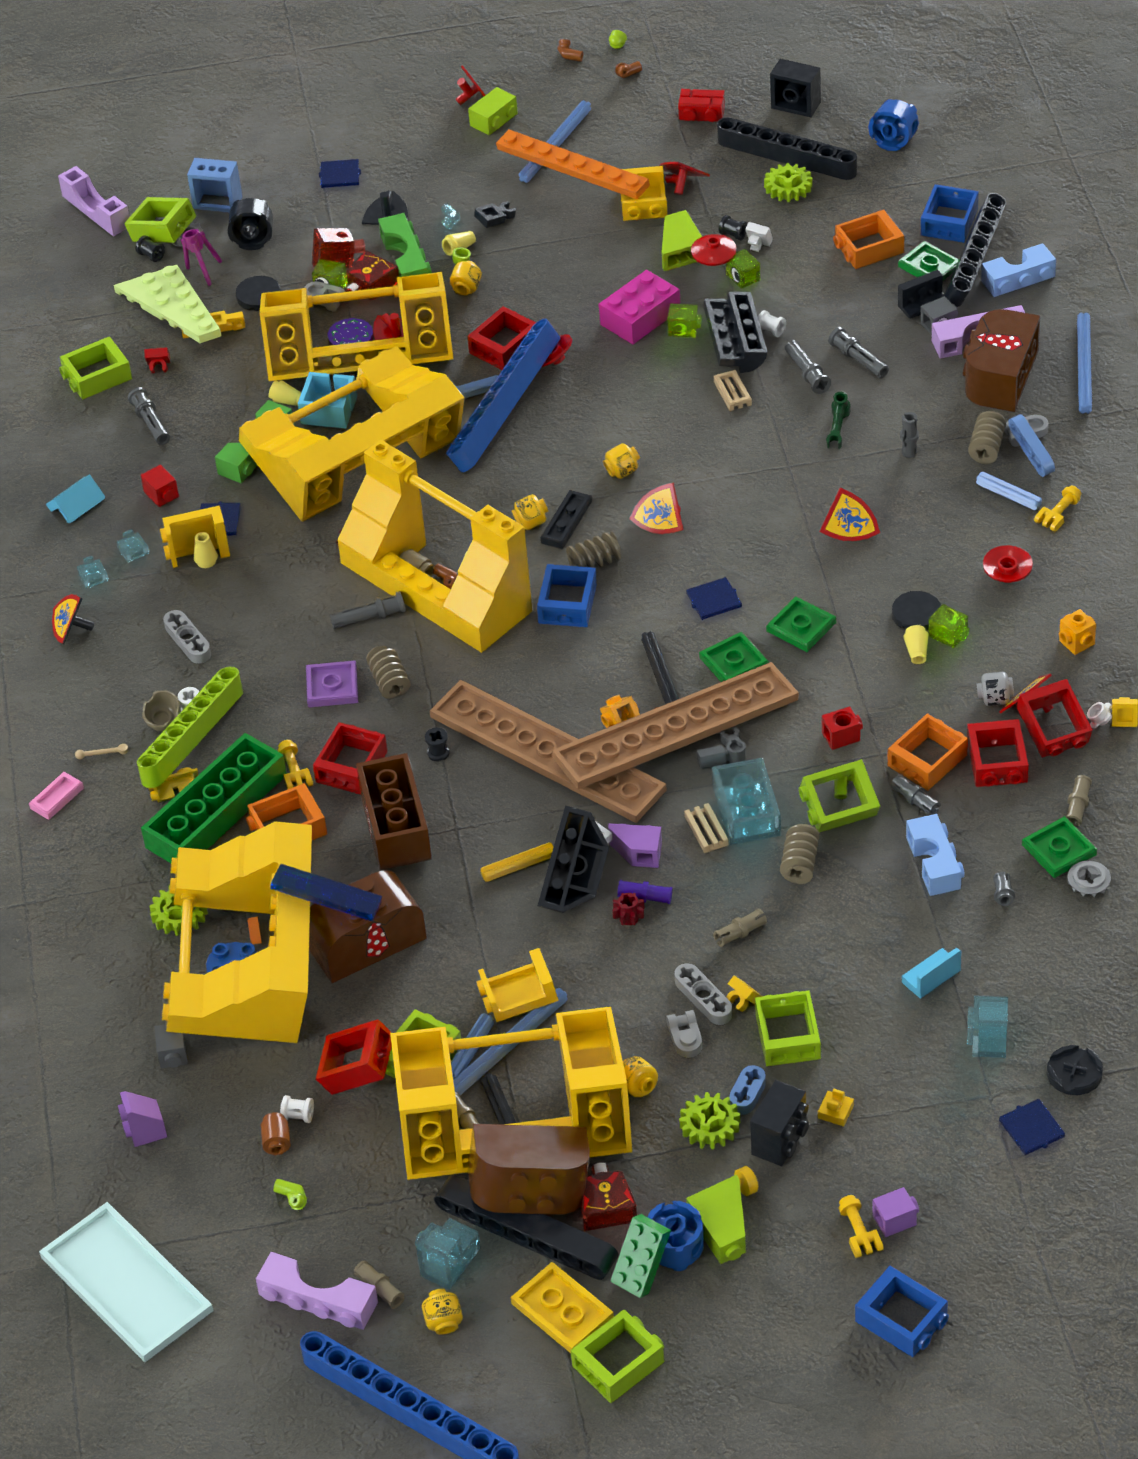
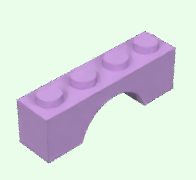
[58,166,129,237]
[932,305,1025,358]
[256,1252,378,1330]

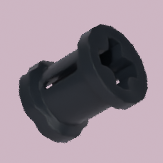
[718,215,748,241]
[135,235,165,262]
[425,727,450,762]

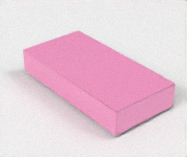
[29,772,84,820]

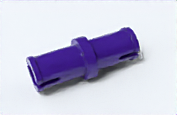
[617,880,673,904]

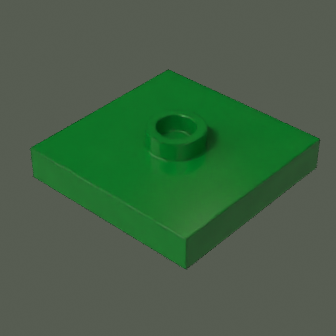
[898,241,959,281]
[766,596,836,652]
[699,632,769,682]
[1022,816,1097,878]

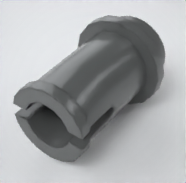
[993,871,1015,906]

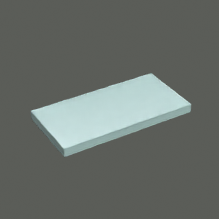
[39,1202,213,1362]

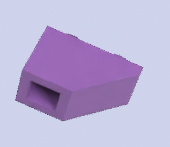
[608,823,662,868]
[118,1091,167,1147]

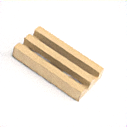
[714,370,752,411]
[684,803,729,853]

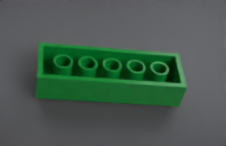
[141,733,287,863]

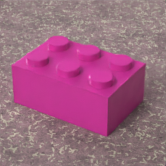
[599,269,681,345]

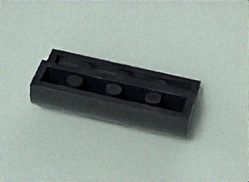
[703,292,768,373]

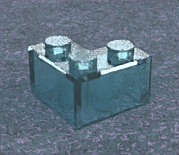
[967,995,1008,1058]
[415,1218,481,1290]

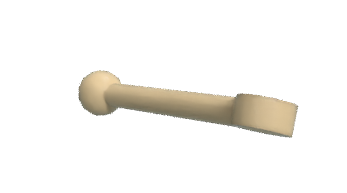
[75,744,128,760]

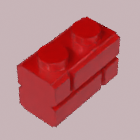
[678,89,725,122]

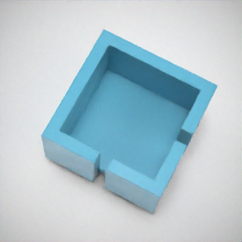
[298,372,357,428]

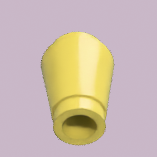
[442,231,476,256]
[269,380,301,406]
[194,532,218,568]
[904,625,929,664]

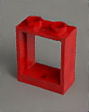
[467,306,536,370]
[1016,679,1093,758]
[967,719,1029,787]
[313,722,388,795]
[315,1019,392,1095]

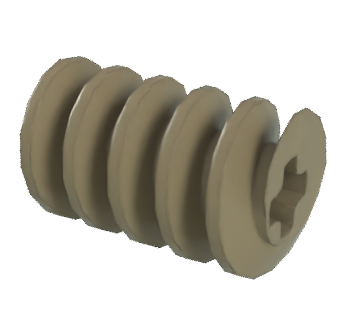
[968,411,1006,464]
[566,531,621,568]
[366,646,411,699]
[780,824,819,884]

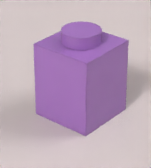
[873,1187,919,1237]

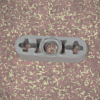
[163,610,211,664]
[674,963,732,1025]

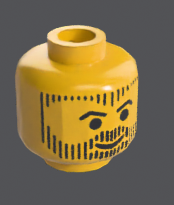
[449,261,482,295]
[603,443,640,479]
[511,494,549,530]
[623,1056,658,1097]
[422,1289,463,1335]

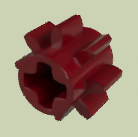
[612,893,645,925]

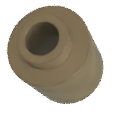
[400,549,435,577]

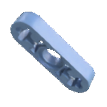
[1008,414,1055,477]

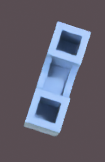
[981,243,1056,297]
[906,814,964,896]

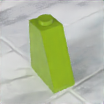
[662,210,702,271]
[686,1174,746,1264]

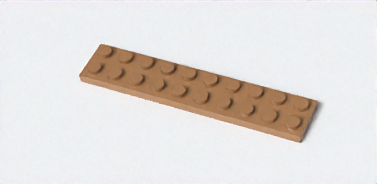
[552,662,799,789]
[430,680,667,823]

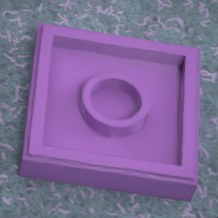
[306,661,358,707]

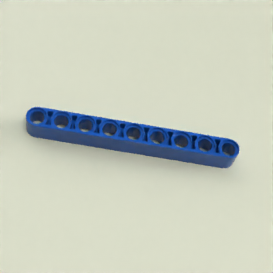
[446,319,560,472]
[300,1331,519,1459]

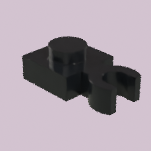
[474,202,516,228]

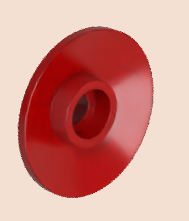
[691,234,736,266]
[542,334,572,367]
[983,545,1033,583]

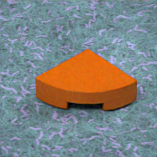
[247,916,262,945]

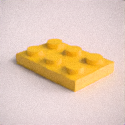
[510,1262,614,1353]

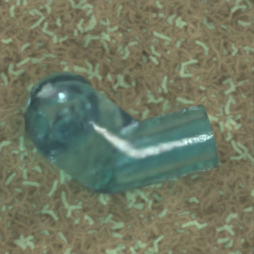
[441,203,460,230]

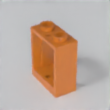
[833,210,904,269]
[888,713,968,791]
[246,783,327,840]

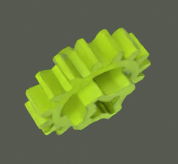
[764,163,812,202]
[150,885,208,936]
[679,1092,741,1149]

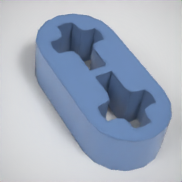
[729,1065,766,1115]

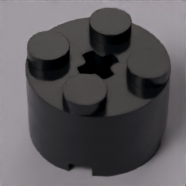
[227,198,273,251]

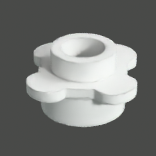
[1087,702,1112,729]

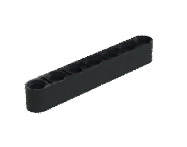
[717,117,857,180]
[944,193,1006,307]
[434,1175,619,1280]

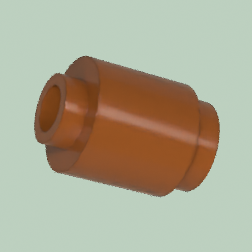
[261,1112,291,1155]

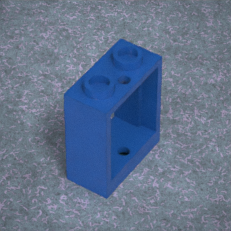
[921,184,979,243]
[537,564,597,627]
[855,1266,949,1357]

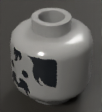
[977,672,1014,707]

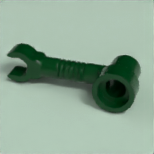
[826,392,851,449]

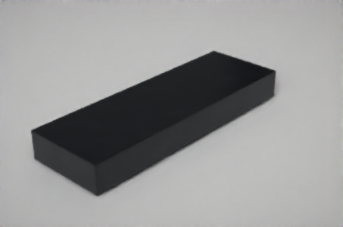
[540,490,592,549]

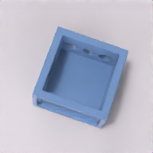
[187,158,242,212]

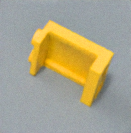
[621,166,668,221]
[160,506,230,568]
[476,948,559,1022]

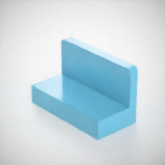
[46,474,105,523]
[902,948,961,999]

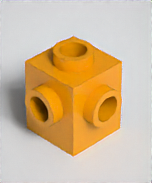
[1059,609,1096,655]
[600,695,640,728]

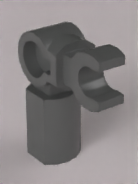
[697,727,746,769]

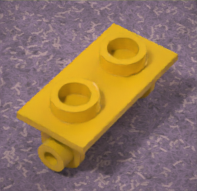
[148,767,198,803]

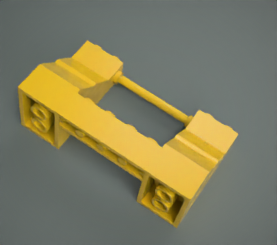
[260,272,453,381]
[239,346,465,522]
[338,439,532,653]
[162,822,312,1043]
[390,1007,632,1180]

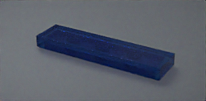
[270,864,382,921]

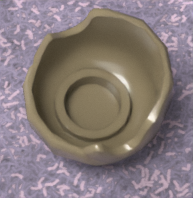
[142,690,181,731]

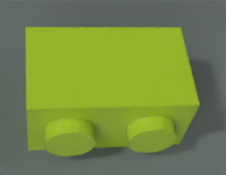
[468,87,518,135]

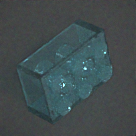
[712,757,781,845]

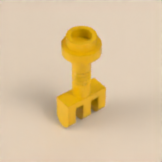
[1034,485,1081,532]
[277,740,313,790]
[838,1195,884,1258]

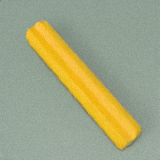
[480,842,554,882]

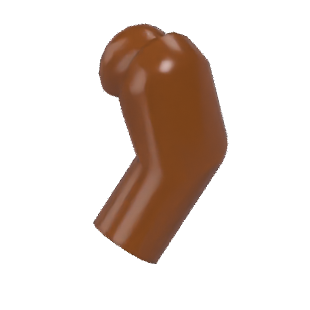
[557,39,584,62]
[615,61,642,78]
[433,563,458,589]

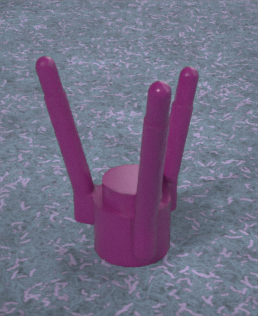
[180,229,222,286]

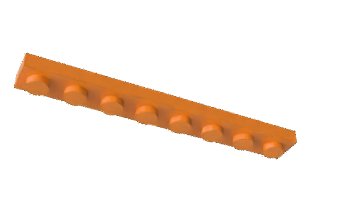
[496,129,650,199]

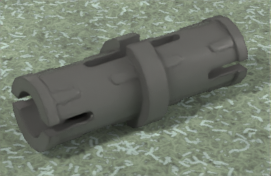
[900,412,919,458]
[891,774,941,815]

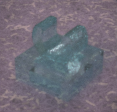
[116,529,150,562]
[77,556,109,589]

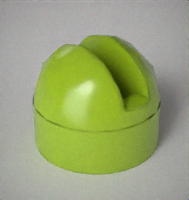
[609,30,627,49]
[452,247,471,265]

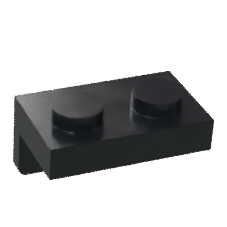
[898,270,944,319]

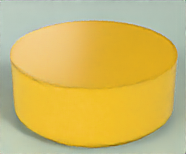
[734,1166,758,1196]

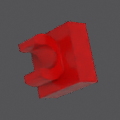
[144,347,171,373]

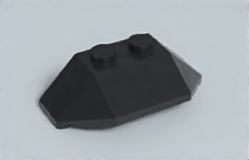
[537,805,609,913]

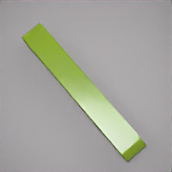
[137,667,243,788]

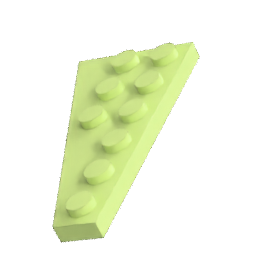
[114,265,222,343]

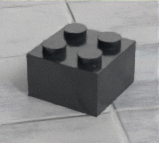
[770,58,821,118]
[750,1080,809,1167]

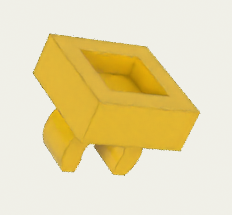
[1111,697,1138,727]
[726,975,763,1012]
[818,1089,854,1127]

